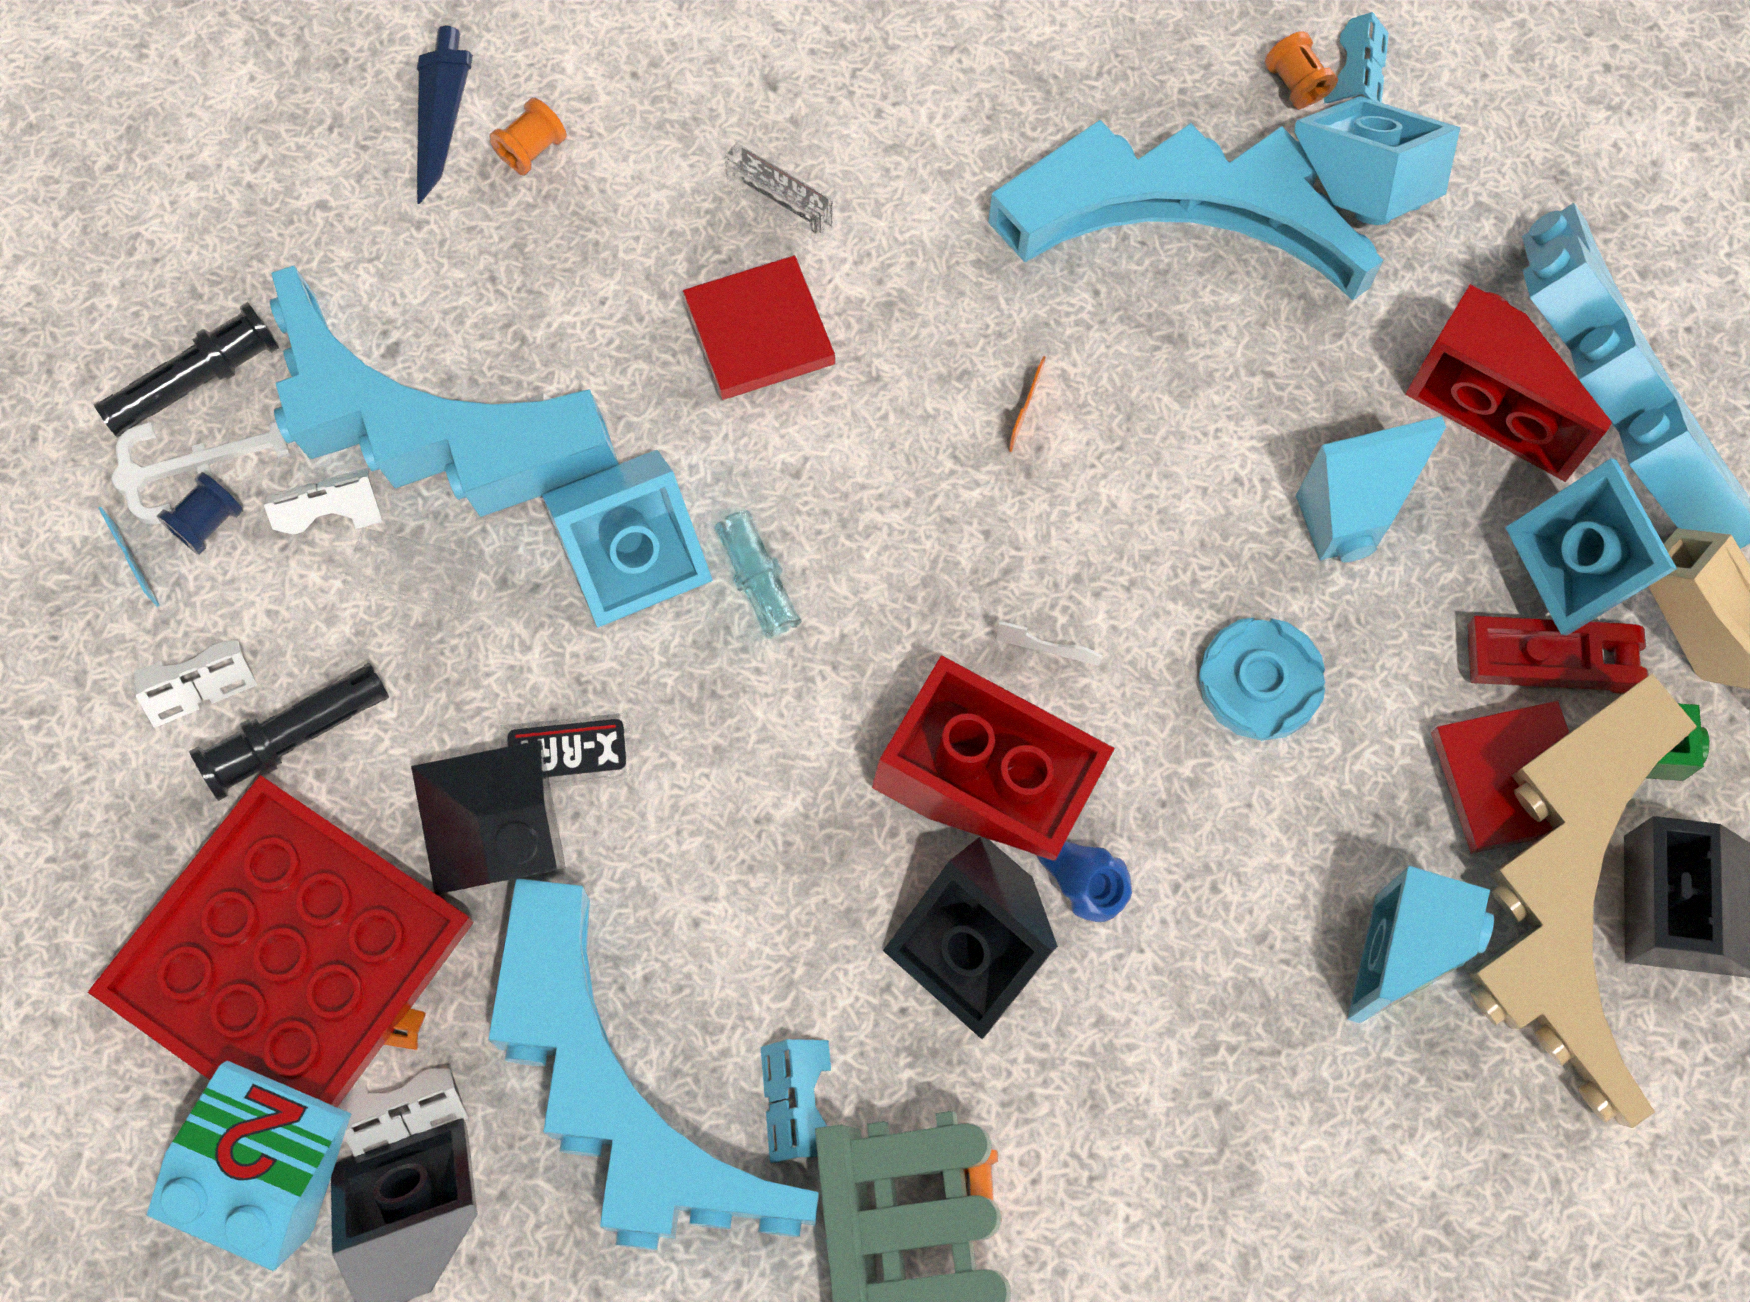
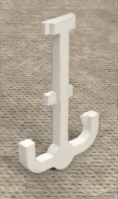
[111,420,290,525]

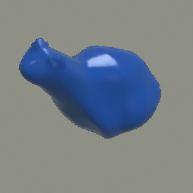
[1037,841,1132,922]

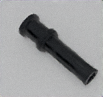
[93,302,279,438]
[189,663,389,801]

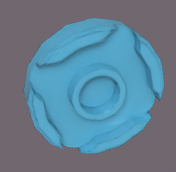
[1198,617,1326,741]

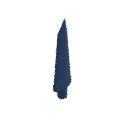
[417,25,473,205]

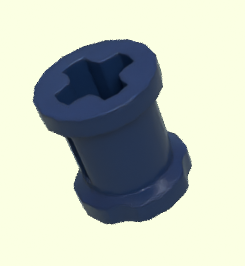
[156,472,243,555]

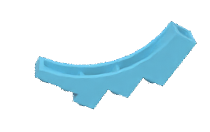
[988,120,1384,300]
[1522,203,1750,549]
[270,265,619,517]
[488,878,819,1250]

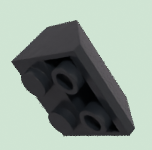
[1624,816,1750,978]

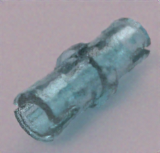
[714,510,802,639]

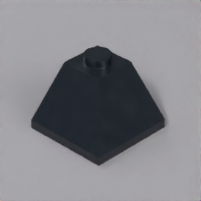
[411,740,566,895]
[883,836,1058,1039]
[331,1118,478,1302]

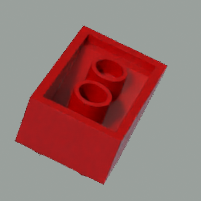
[1405,284,1612,482]
[872,655,1115,861]

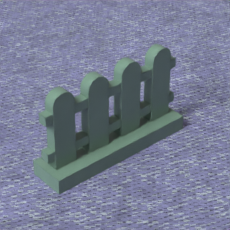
[815,1111,1011,1302]

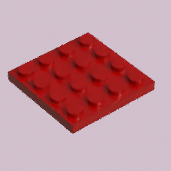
[88,775,474,1107]

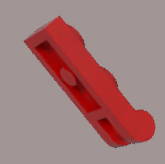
[1467,616,1649,694]

